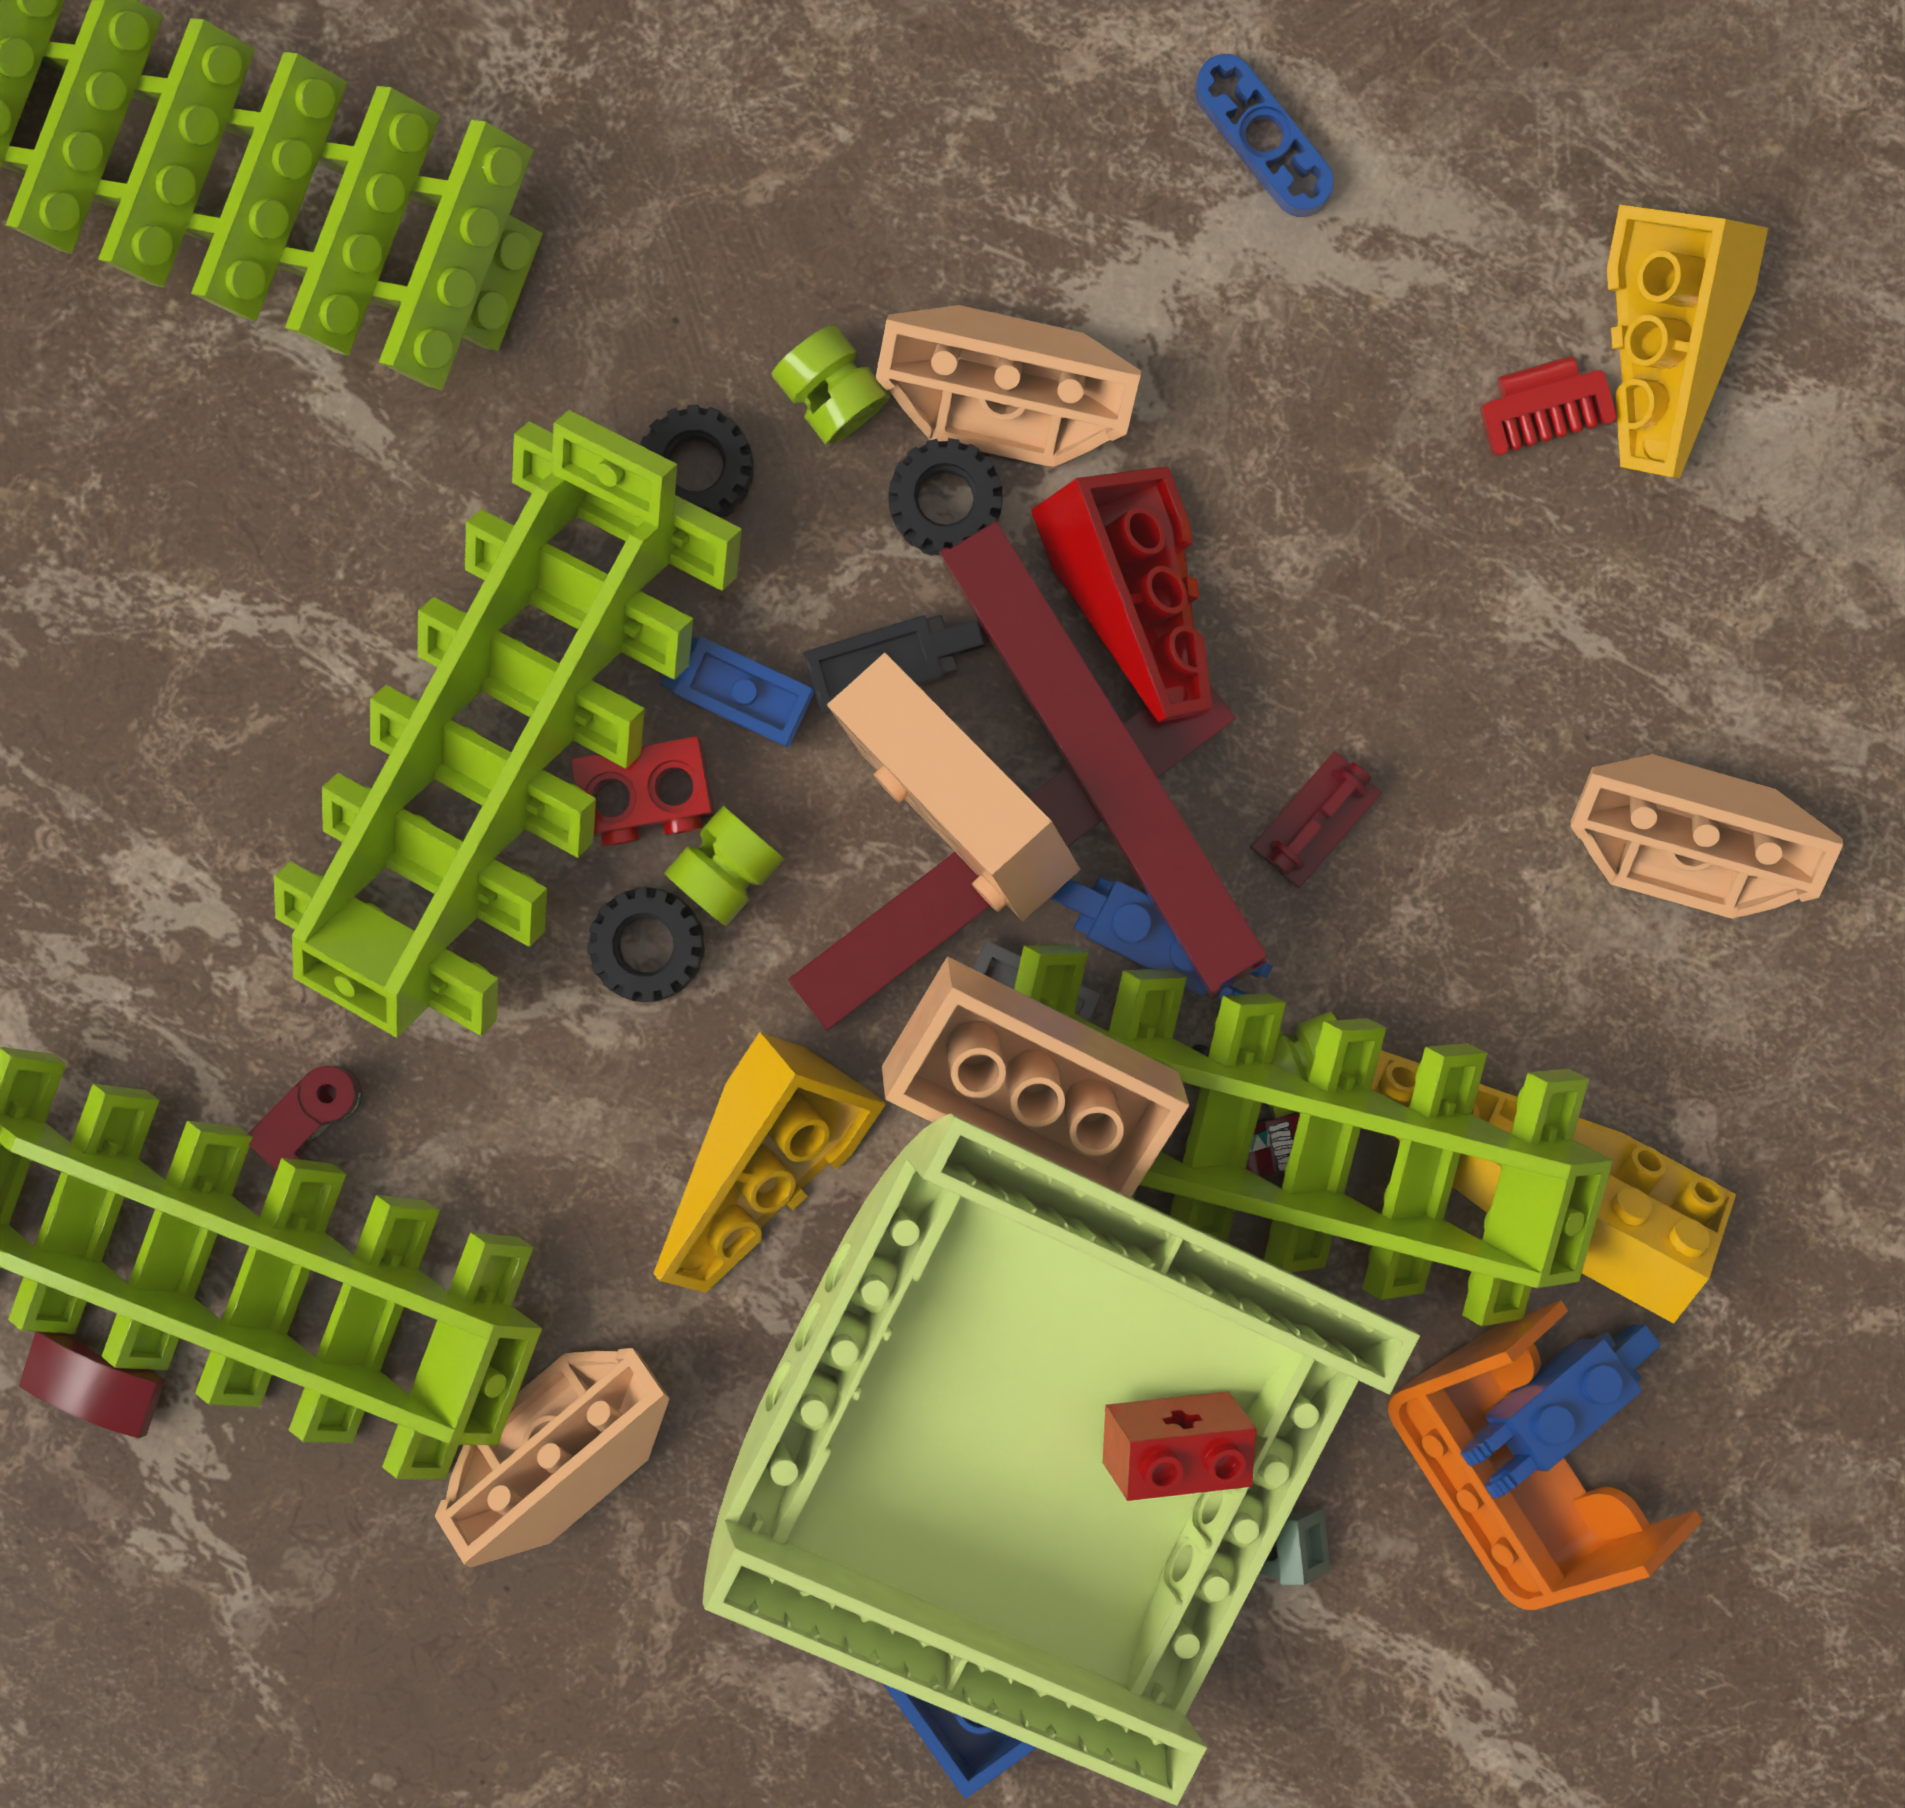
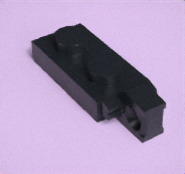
[803,615,985,715]

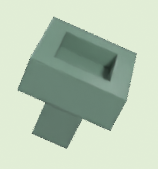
[1259,1508,1331,1585]

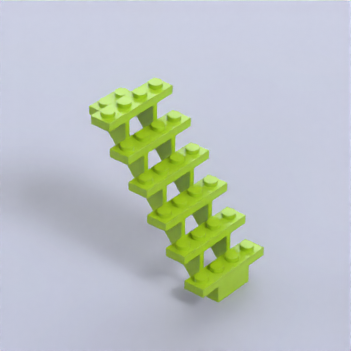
[0,0,543,390]
[274,410,742,1038]
[1014,944,1613,1326]
[0,1047,542,1480]

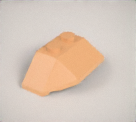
[876,305,1141,468]
[1571,754,1843,919]
[435,1348,670,1568]

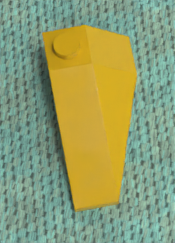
[1607,205,1768,478]

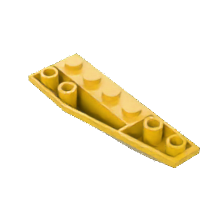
[1371,1050,1736,1324]

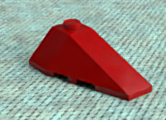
[1031,466,1213,723]

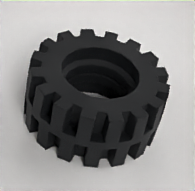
[640,405,754,518]
[889,438,1003,556]
[587,888,705,1002]

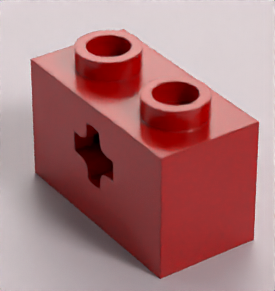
[1102,1391,1256,1501]

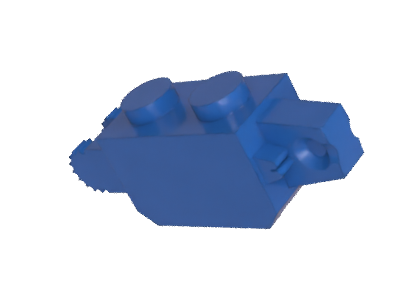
[1051,877,1273,1002]
[1460,1324,1661,1499]

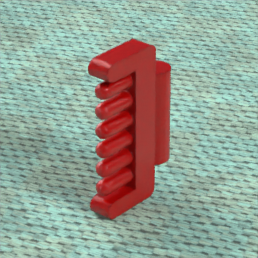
[1480,356,1616,456]

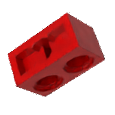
[570,736,715,847]

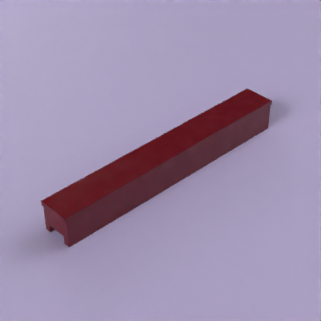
[939,521,1268,1000]
[787,685,1236,1031]

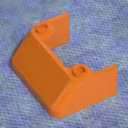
[1388,1300,1703,1610]

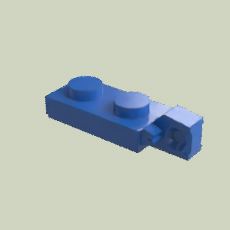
[661,636,815,749]

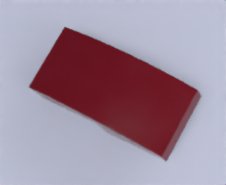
[19,1332,165,1438]

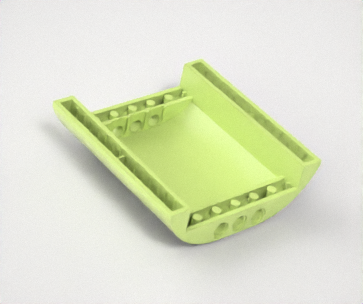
[703,1113,1420,1806]

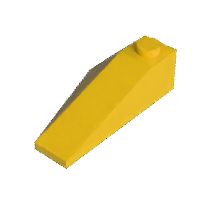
[653,1032,886,1293]

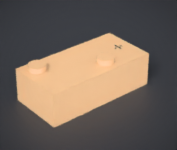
[827,653,1081,922]
[882,956,1189,1197]

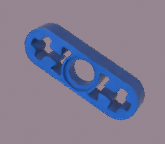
[1195,54,1334,217]

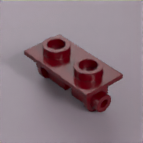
[1251,751,1383,888]

